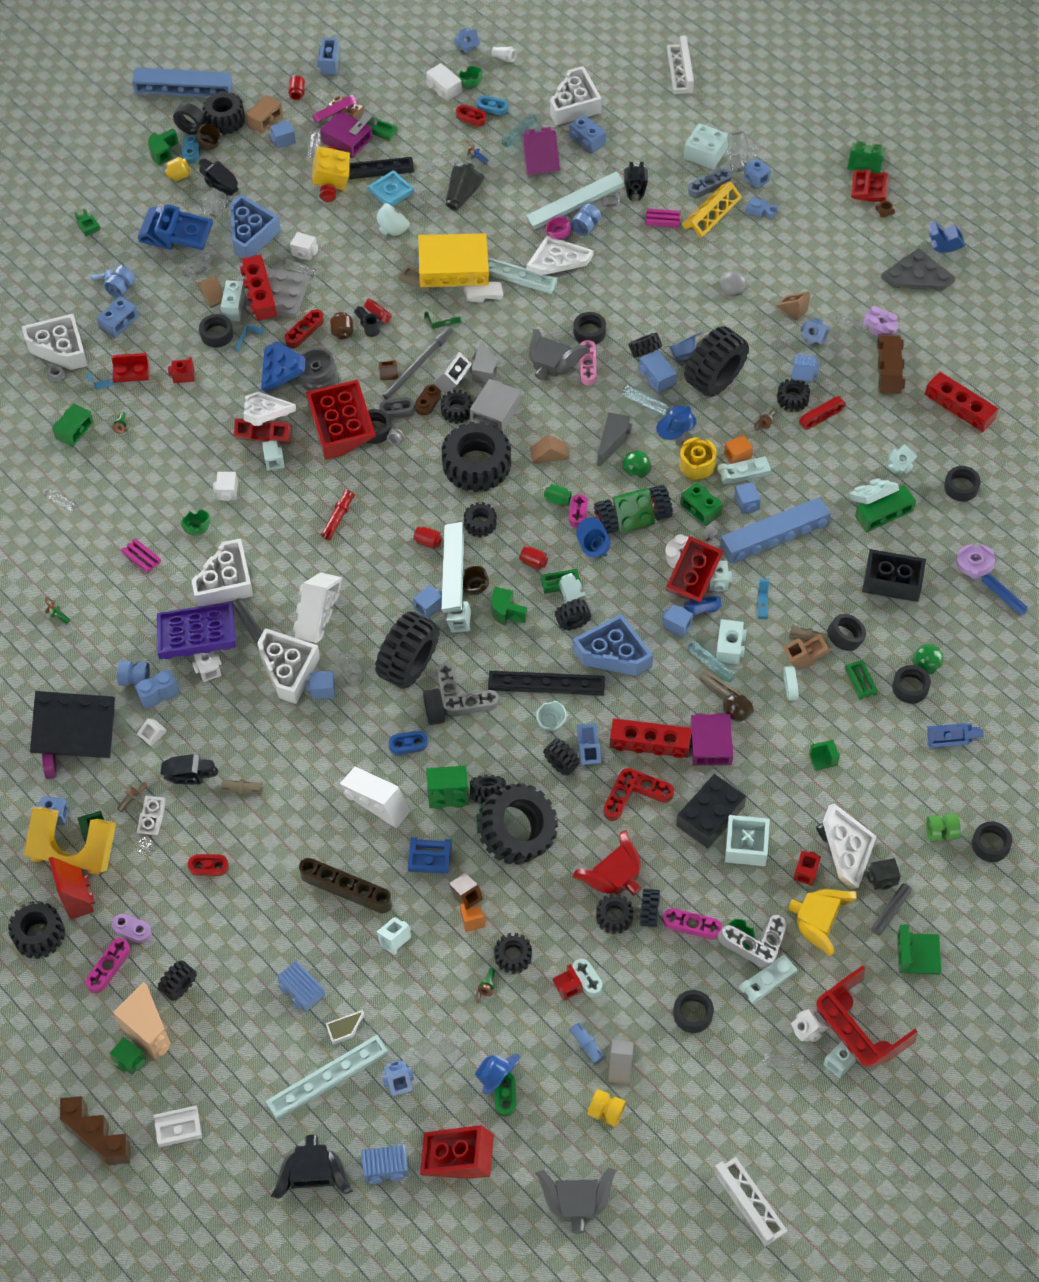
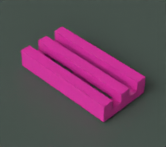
[645,209,680,228]
[121,538,161,573]

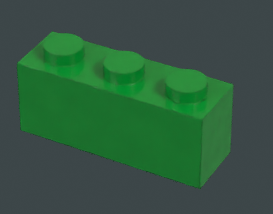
[855,485,916,532]

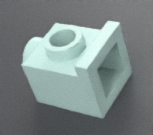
[262,440,285,471]
[559,573,586,602]
[447,601,471,633]
[377,917,411,955]
[823,1041,857,1078]

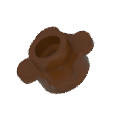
[875,201,895,218]

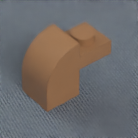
[783,634,831,669]

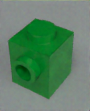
[109,1037,146,1075]

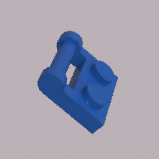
[408,837,452,874]

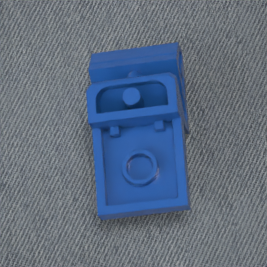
[138,204,213,251]

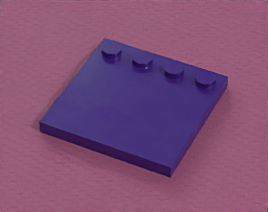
[157,602,236,660]

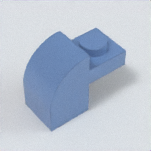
[576,723,601,765]

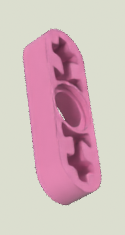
[580,340,596,386]

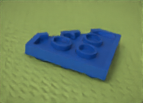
[261,341,305,393]

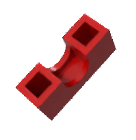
[233,418,292,444]

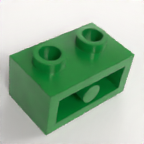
[680,482,723,527]

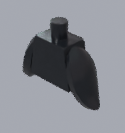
[270,1135,353,1199]

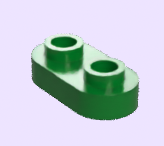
[494,1073,516,1117]

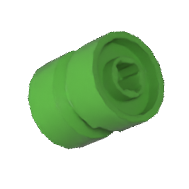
[926,813,961,842]

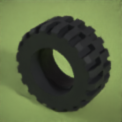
[684,326,749,397]
[441,422,511,492]
[375,611,440,689]
[477,783,558,865]

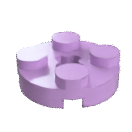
[863,306,898,336]
[957,544,995,579]

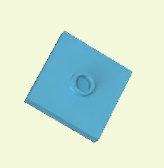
[367,170,415,207]

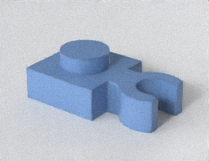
[746,197,778,219]

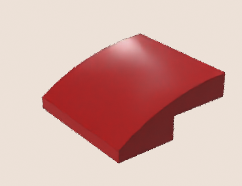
[851,169,889,202]

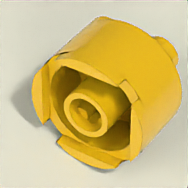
[679,437,717,481]

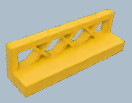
[682,181,742,238]

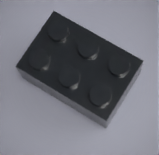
[862,549,926,602]
[676,774,746,849]

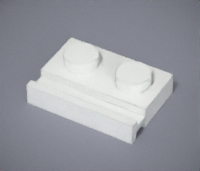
[154,1105,202,1147]

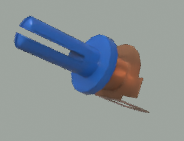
[465,140,489,164]

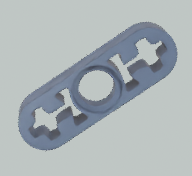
[688,169,732,198]

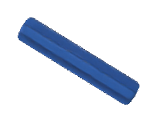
[982,573,1028,616]

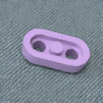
[112,914,152,944]

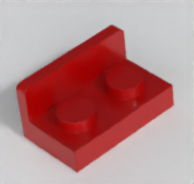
[111,353,149,383]

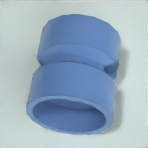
[571,204,601,236]
[104,265,136,298]
[117,661,150,686]

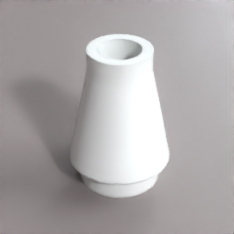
[491,47,516,63]

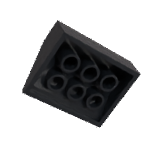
[30,691,115,758]

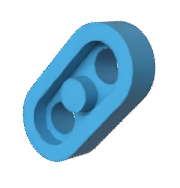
[477,96,508,116]
[182,135,200,164]

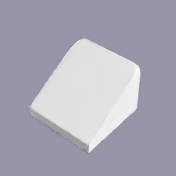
[137,718,167,746]

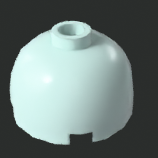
[376,203,410,236]

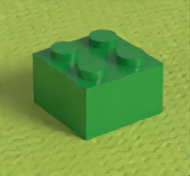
[426,765,469,809]

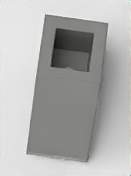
[469,343,497,383]

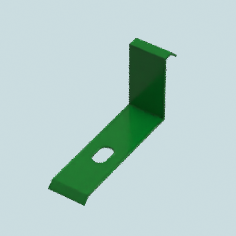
[424,311,461,329]

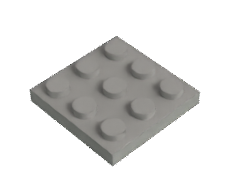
[246,268,310,318]

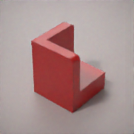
[553,964,582,1001]

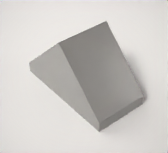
[608,1040,634,1085]

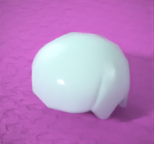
[536,700,567,731]

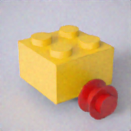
[312,146,350,202]

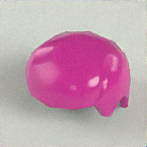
[545,217,571,240]

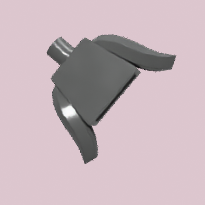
[529,329,590,380]
[535,1168,617,1234]

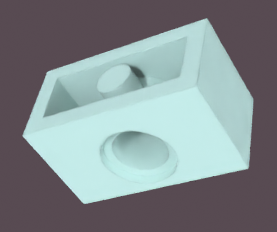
[221,280,246,322]
[716,619,747,664]

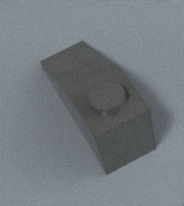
[597,412,632,466]

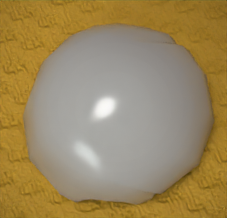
[720,270,746,295]

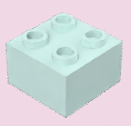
[684,123,729,170]
[725,815,770,866]

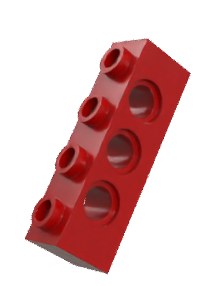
[240,254,277,321]
[925,371,999,432]
[609,718,691,758]

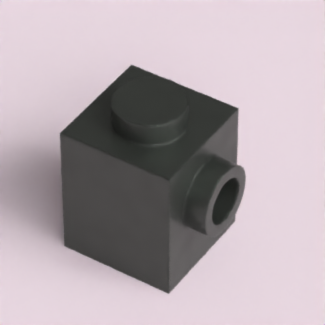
[867,858,901,890]

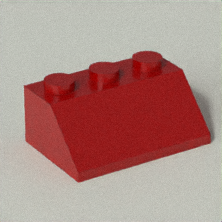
[665,536,724,603]

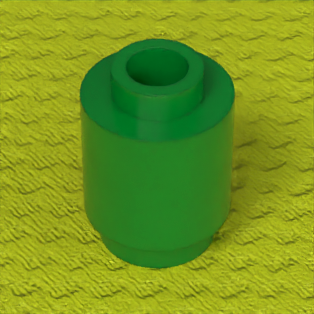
[544,484,572,506]

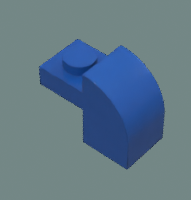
[929,221,965,252]

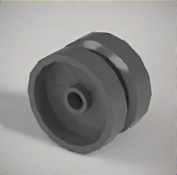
[299,347,339,391]

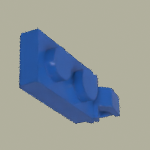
[927,723,983,747]

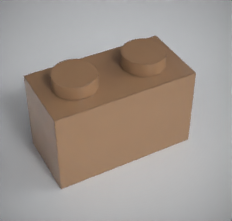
[245,95,283,134]

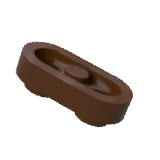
[415,384,441,415]

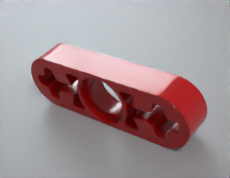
[285,309,324,348]
[799,396,846,430]

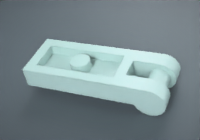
[717,456,771,484]
[739,955,798,1004]

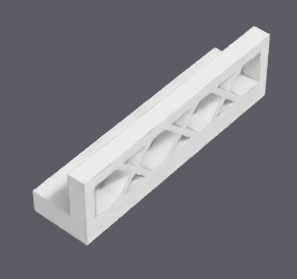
[667,36,694,94]
[714,1157,787,1247]

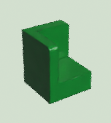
[809,740,840,771]

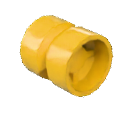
[587,1089,626,1127]

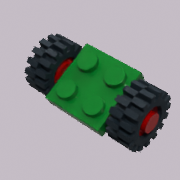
[594,485,673,534]

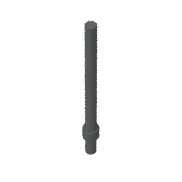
[383,327,453,400]

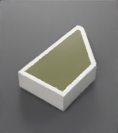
[326,1010,364,1045]

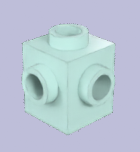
[887,444,918,476]
[708,561,732,592]

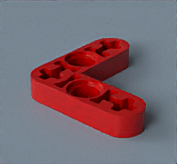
[603,768,674,821]

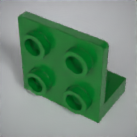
[847,141,886,174]
[897,924,942,975]

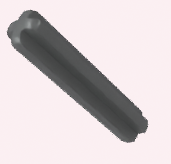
[232,598,262,644]
[872,883,912,935]

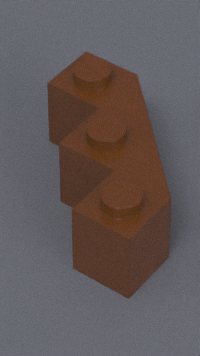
[877,334,905,394]
[60,1096,130,1166]

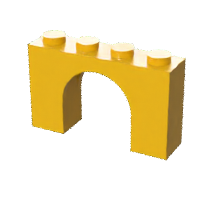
[23,807,116,875]

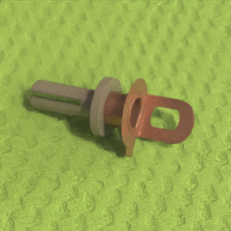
[754,408,778,431]
[117,782,147,812]

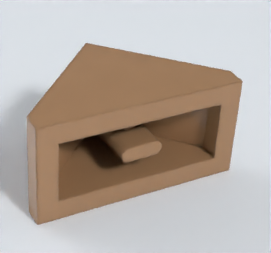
[196,276,223,308]
[777,291,810,320]
[530,434,569,464]

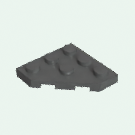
[881,248,955,291]

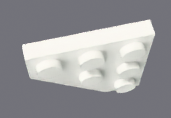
[526,236,594,275]
[244,392,296,426]
[823,804,877,889]

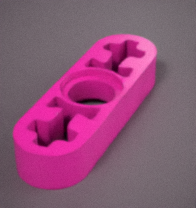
[312,95,357,123]
[663,908,722,940]
[86,938,130,993]

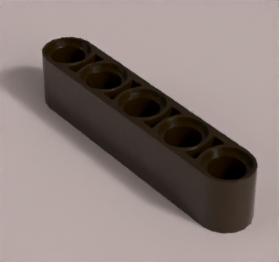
[299,858,392,914]

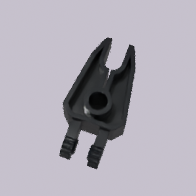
[199,158,239,196]
[624,162,648,200]
[160,754,218,785]

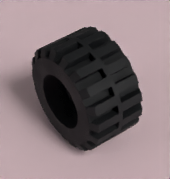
[202,91,245,135]
[8,901,65,959]

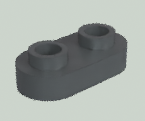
[379,397,415,418]

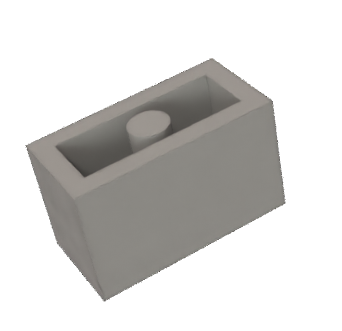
[433,352,472,394]

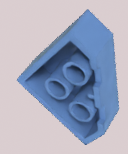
[230,194,281,258]
[572,614,653,676]

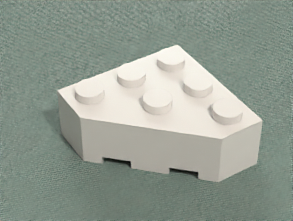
[550,66,602,126]
[22,314,88,370]
[192,538,253,607]
[293,572,342,643]
[257,628,320,704]

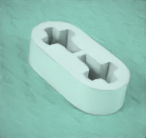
[783,666,799,701]
[573,959,602,997]

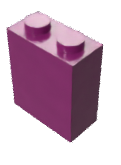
[320,111,372,158]
[521,126,560,175]
[690,713,733,766]

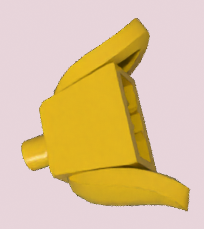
[788,889,857,957]

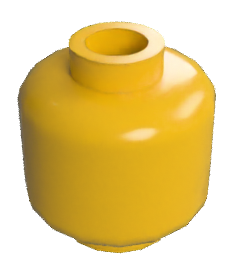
[165,157,191,182]

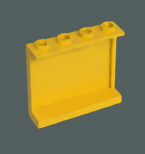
[418,233,489,287]

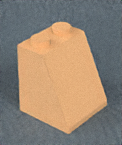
[113,982,171,1059]

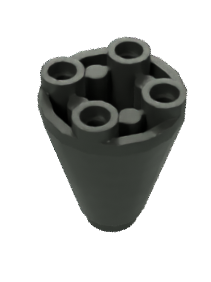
[446,162,485,211]

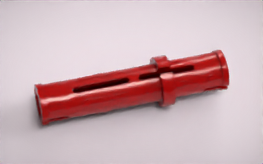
[321,490,355,540]

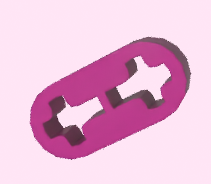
[569,494,588,528]

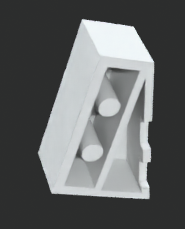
[340,767,411,828]

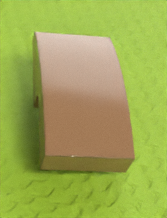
[328,96,365,119]

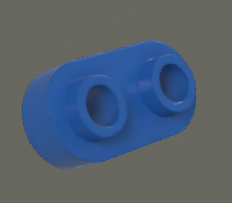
[684,596,722,616]
[389,731,428,755]

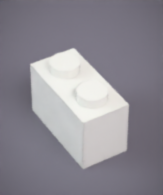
[426,63,462,101]

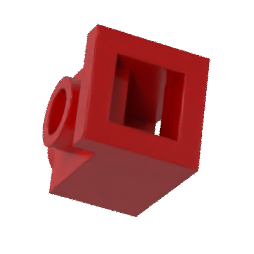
[168,357,195,383]
[793,850,821,886]

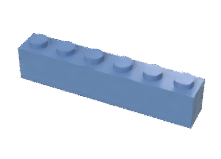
[132,67,233,97]
[720,497,831,564]

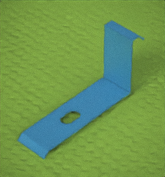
[234,325,264,352]
[87,373,122,390]
[758,579,769,619]

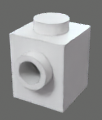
[290,232,318,261]
[213,472,238,501]

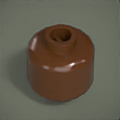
[330,312,354,340]

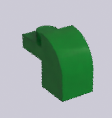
[148,128,179,166]
[491,586,527,625]

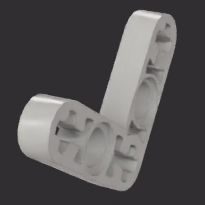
[437,663,499,716]
[718,915,786,968]

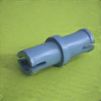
[569,1022,605,1065]

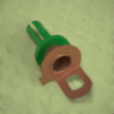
[112,411,129,434]
[45,597,70,624]
[475,968,496,1004]

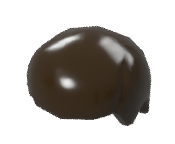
[196,123,221,150]
[463,565,489,595]
[723,693,754,722]

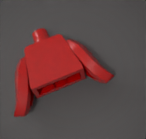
[572,830,642,896]

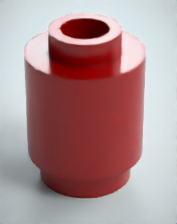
[288,75,305,100]
[413,526,442,549]
[519,546,548,570]

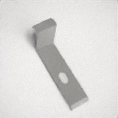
[349,112,378,135]

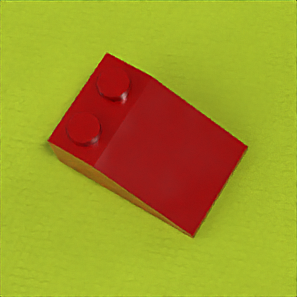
[48,857,96,920]
[420,1125,494,1179]

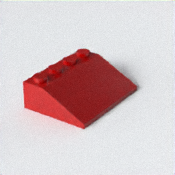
[306,379,376,460]

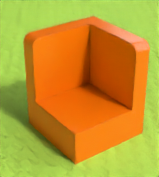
[724,435,753,464]
[460,903,485,932]

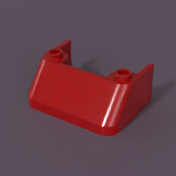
[816,965,918,1067]

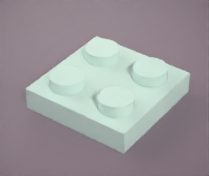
[848,478,899,504]

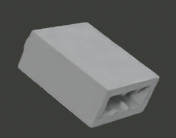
[470,379,521,431]

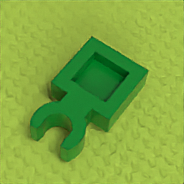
[74,209,101,237]

